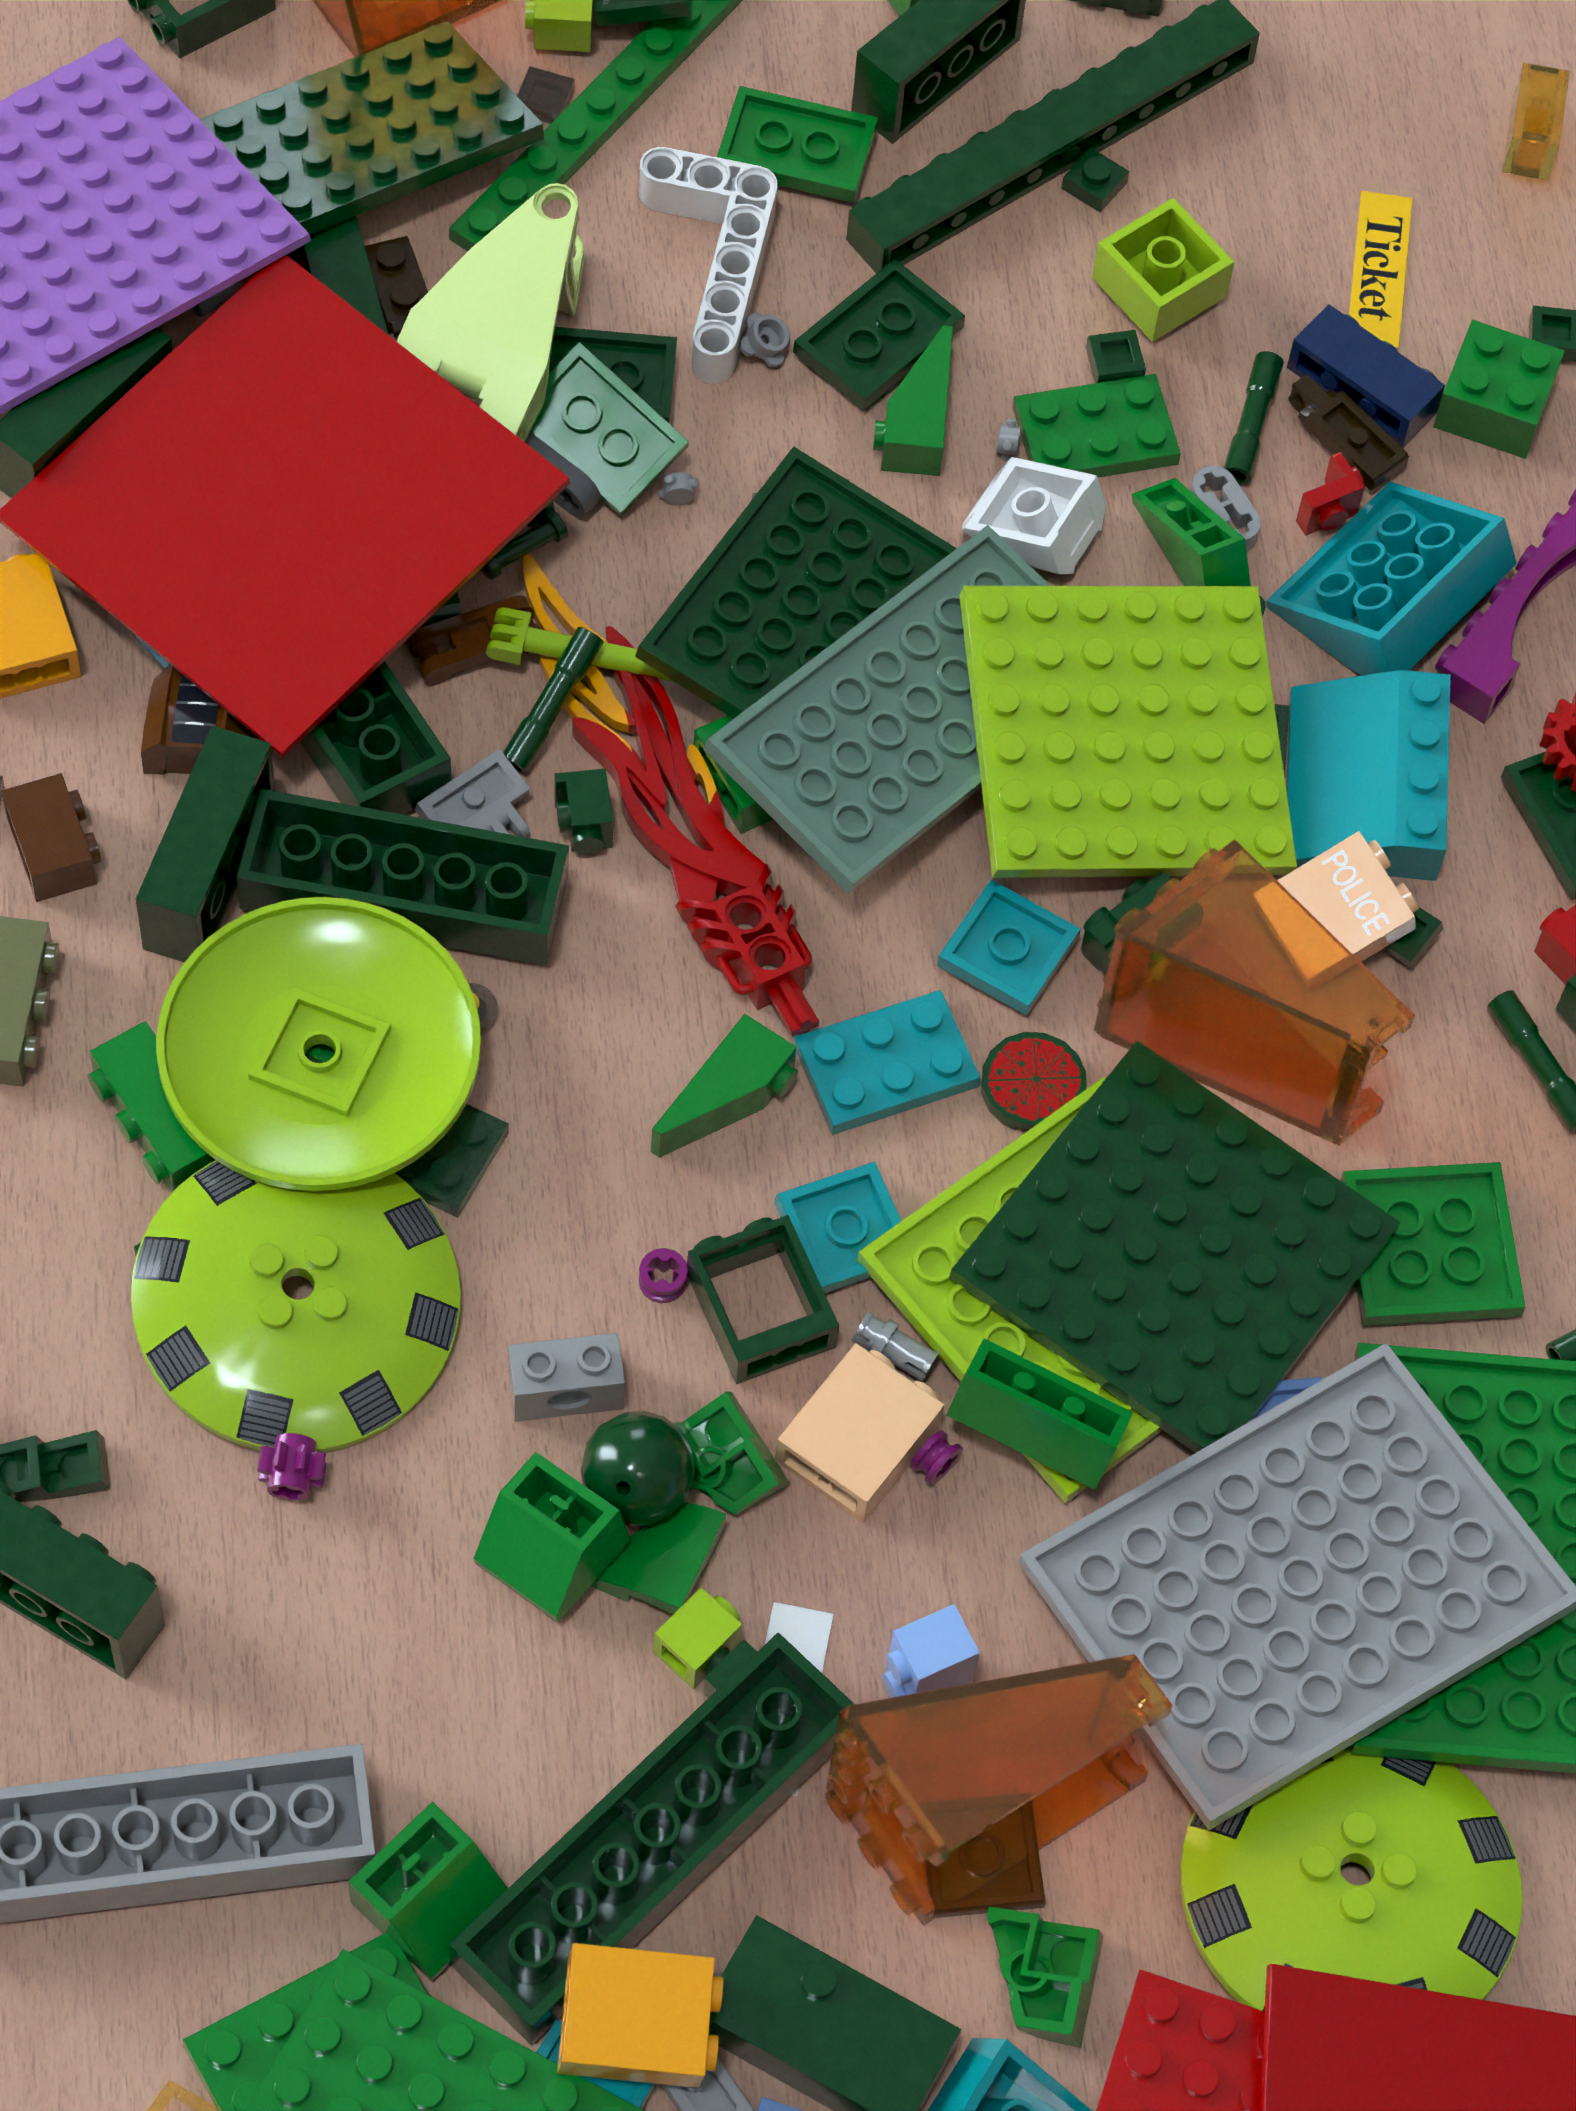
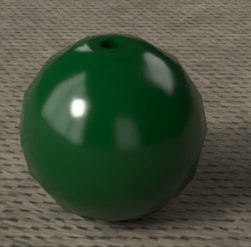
[580,1411,695,1526]

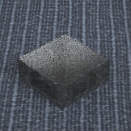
[517,66,575,124]

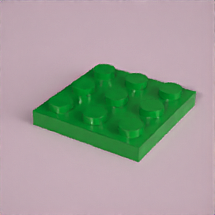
[1340,1162,1526,1326]

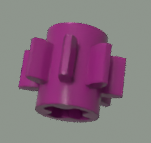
[257,1433,327,1501]

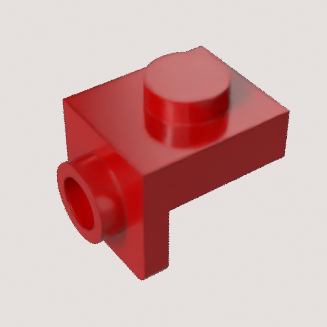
[1296,452,1365,536]

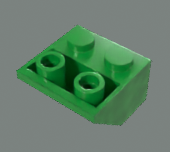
[473,1452,630,1623]
[348,1801,508,1982]

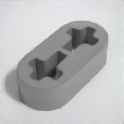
[1190,466,1261,552]

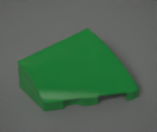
[673,1392,790,1514]
[591,1503,726,1614]
[987,1906,1103,2048]

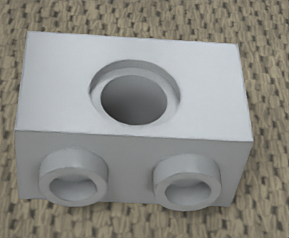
[508,1333,625,1421]

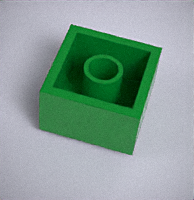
[1433,319,1565,459]

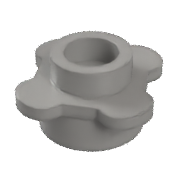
[739,313,790,367]

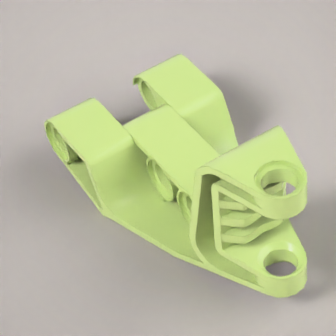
[397,183,585,442]

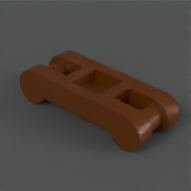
[406,595,543,686]

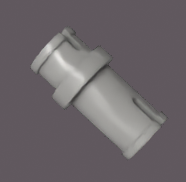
[852,1312,939,1382]

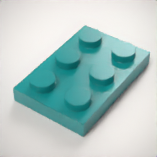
[794,990,981,1135]

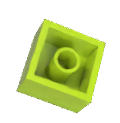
[1092,198,1235,342]

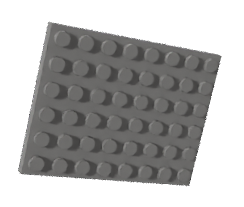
[1019,1343,1576,1830]

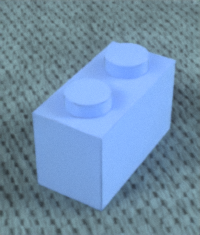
[882,1604,980,1719]

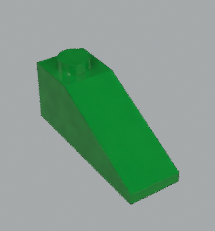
[873,326,953,476]
[1131,478,1251,586]
[651,1013,798,1158]

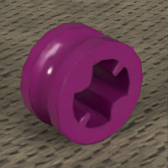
[639,1248,688,1303]
[910,1430,963,1485]

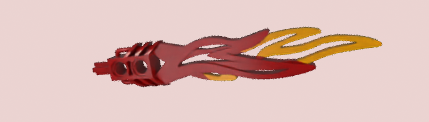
[523,554,820,1037]

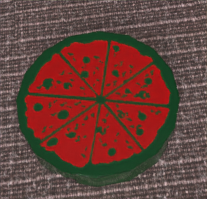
[981,1032,1086,1130]

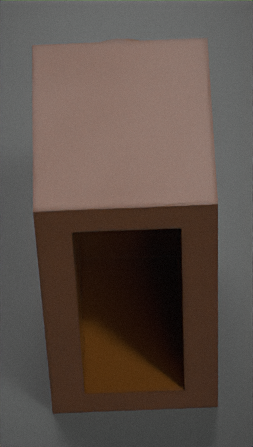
[1,773,102,902]

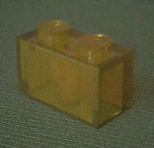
[1502,62,1570,181]

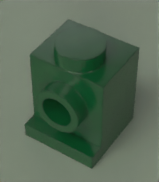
[554,768,613,854]

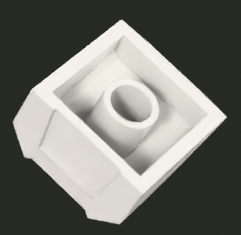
[962,457,1106,574]

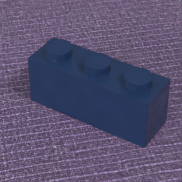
[1287,304,1445,448]

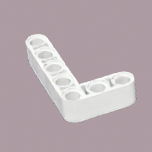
[639,147,777,384]

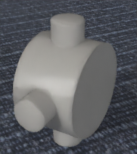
[996,418,1020,461]
[658,472,700,505]

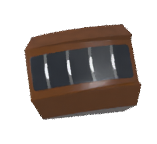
[141,664,252,775]

